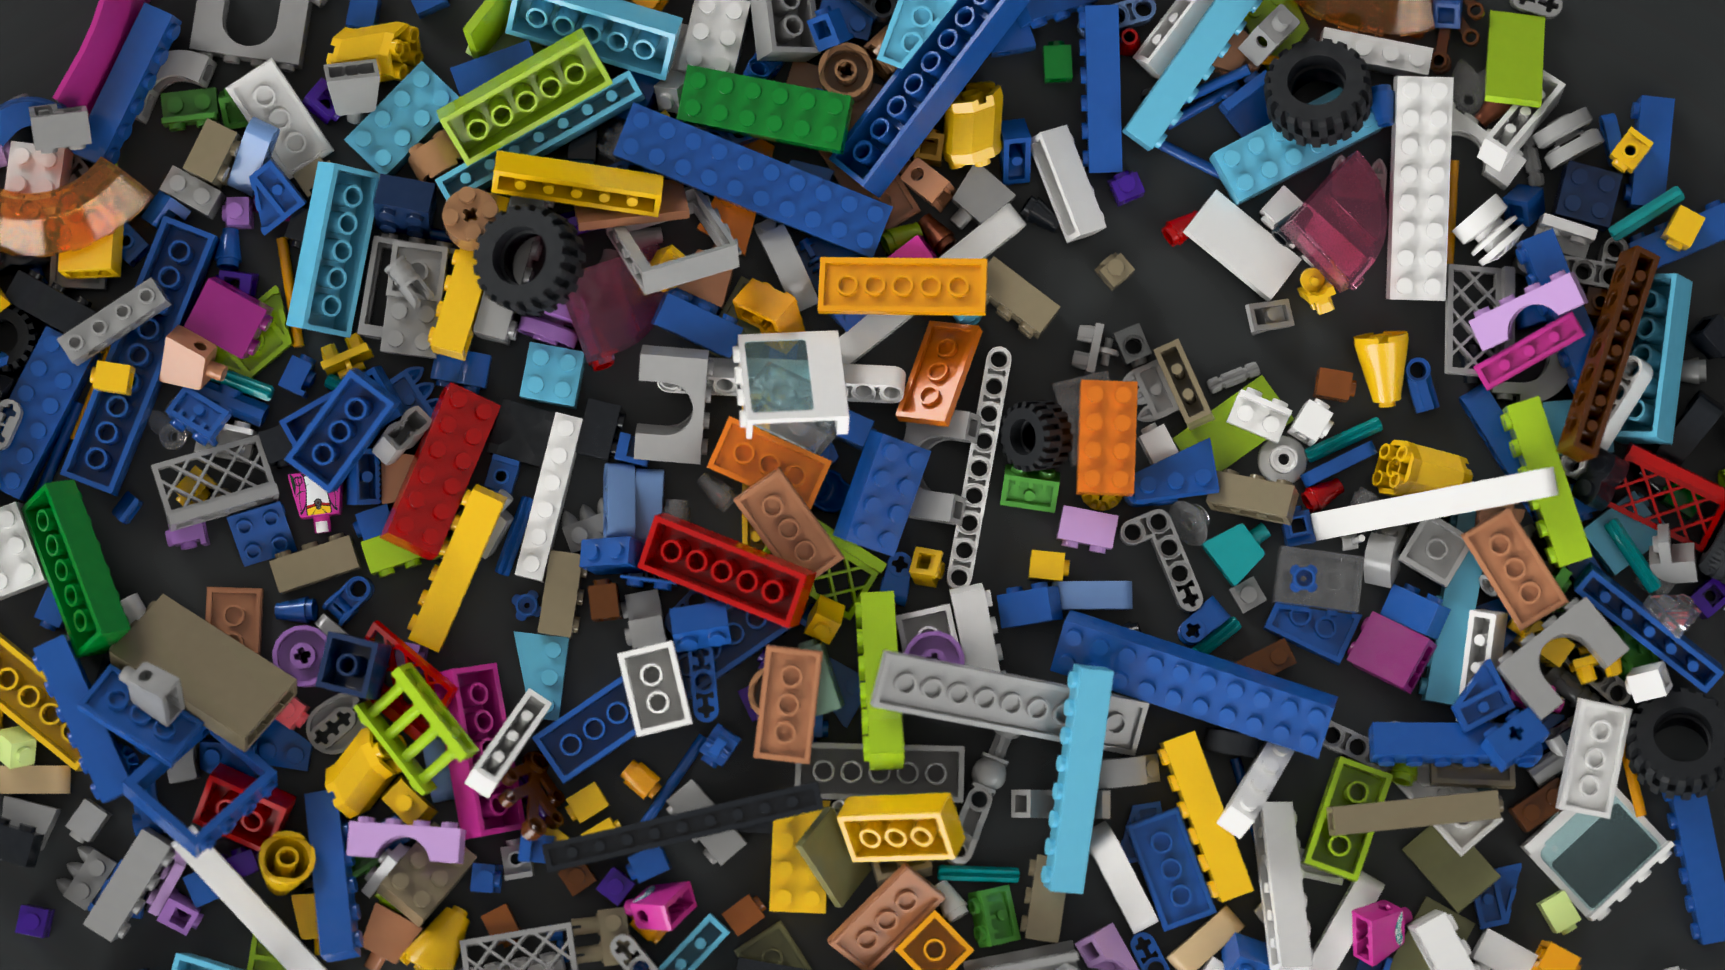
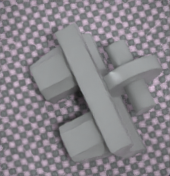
[1071,323,1119,376]

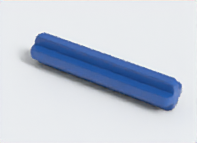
[495,496,534,576]

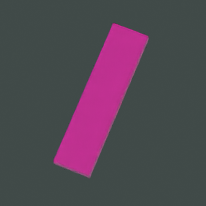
[1474,311,1586,391]

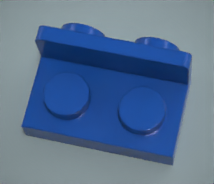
[165,387,232,447]

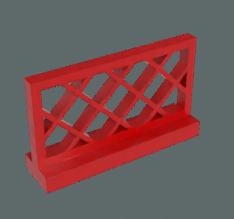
[1608,442,1725,552]
[364,621,459,741]

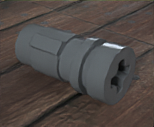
[1543,665,1601,708]

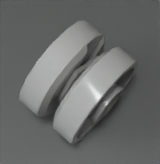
[1532,107,1605,170]

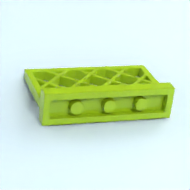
[763,520,887,621]

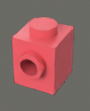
[275,696,311,730]

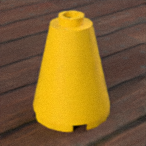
[1353,331,1409,408]
[258,831,316,896]
[399,905,470,970]

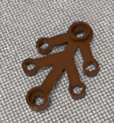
[1408,0,1485,75]
[498,751,565,841]

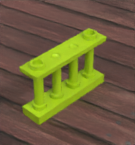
[353,662,479,796]

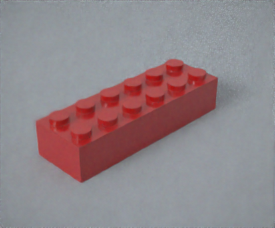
[380,382,501,561]
[637,513,817,628]

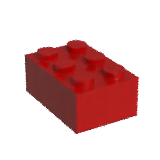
[192,763,297,852]

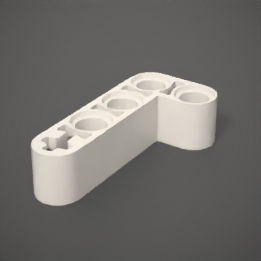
[1089,821,1159,935]

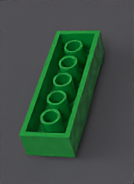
[677,65,854,155]
[21,479,131,658]

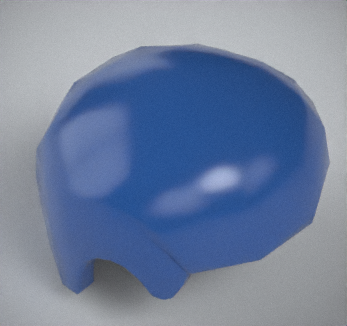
[813,470,850,513]

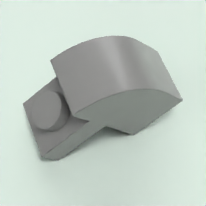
[1649,523,1698,583]
[1364,525,1408,588]

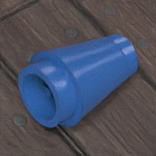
[1371,84,1395,127]
[214,227,242,270]
[275,596,318,624]

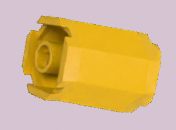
[326,21,423,82]
[943,81,1003,169]
[1372,440,1473,497]
[325,726,407,819]

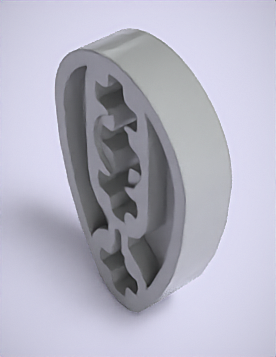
[306,693,366,755]

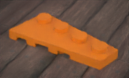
[697,139,775,256]

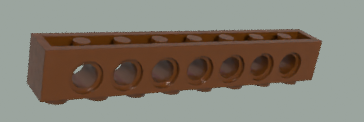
[1556,245,1660,463]

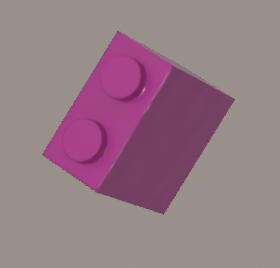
[184,277,274,359]
[1346,611,1437,695]

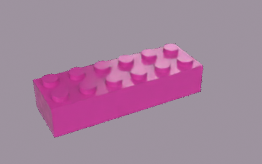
[433,663,525,840]

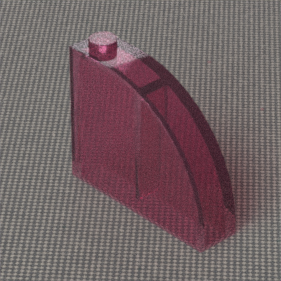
[1280,150,1387,293]
[566,243,665,365]

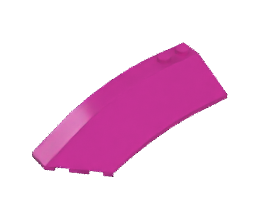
[52,0,150,117]

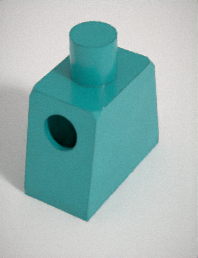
[1200,523,1271,587]

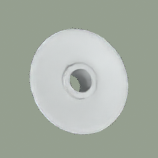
[1258,436,1307,483]

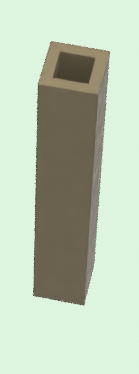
[1326,790,1503,836]

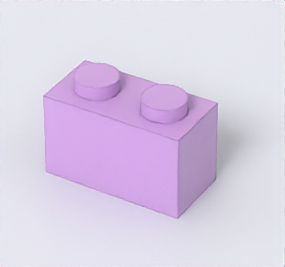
[1056,505,1118,554]

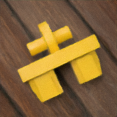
[1297,267,1336,315]
[320,333,374,379]
[1569,646,1624,685]

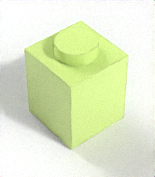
[0,726,37,769]
[1536,890,1582,935]

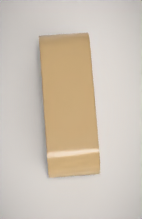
[0,765,71,794]
[1166,904,1245,970]

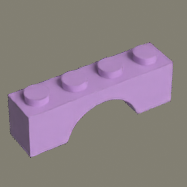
[1469,269,1588,351]
[346,816,466,864]
[1075,922,1139,970]

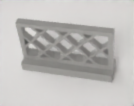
[1445,264,1515,377]
[151,434,279,532]
[460,922,578,970]
[963,940,1079,970]

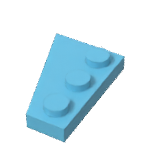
[876,0,958,69]
[514,631,570,721]

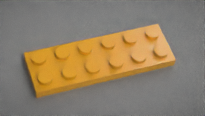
[817,257,988,316]

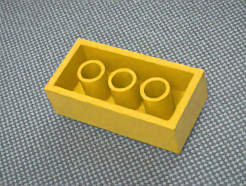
[837,793,966,862]
[769,800,831,914]

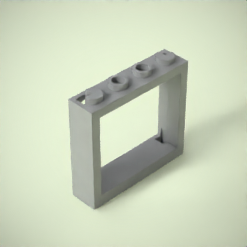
[606,187,742,295]
[357,233,472,351]

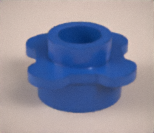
[1290,565,1318,593]
[511,590,541,621]

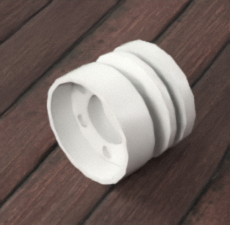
[1452,194,1527,267]

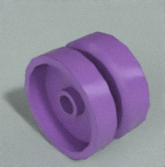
[517,303,587,350]
[272,625,327,688]
[904,631,965,665]

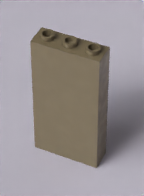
[109,594,298,752]

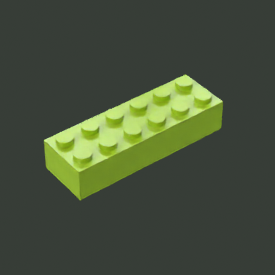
[436,28,613,166]
[1500,396,1593,568]
[855,591,904,771]

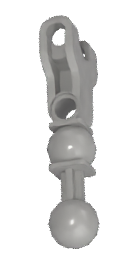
[946,730,1021,866]

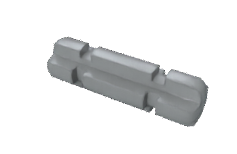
[1521,134,1545,187]
[1207,361,1260,394]

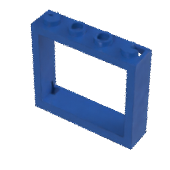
[122,726,278,858]

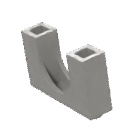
[189,0,312,72]
[634,345,714,464]
[902,410,982,526]
[1496,597,1629,721]

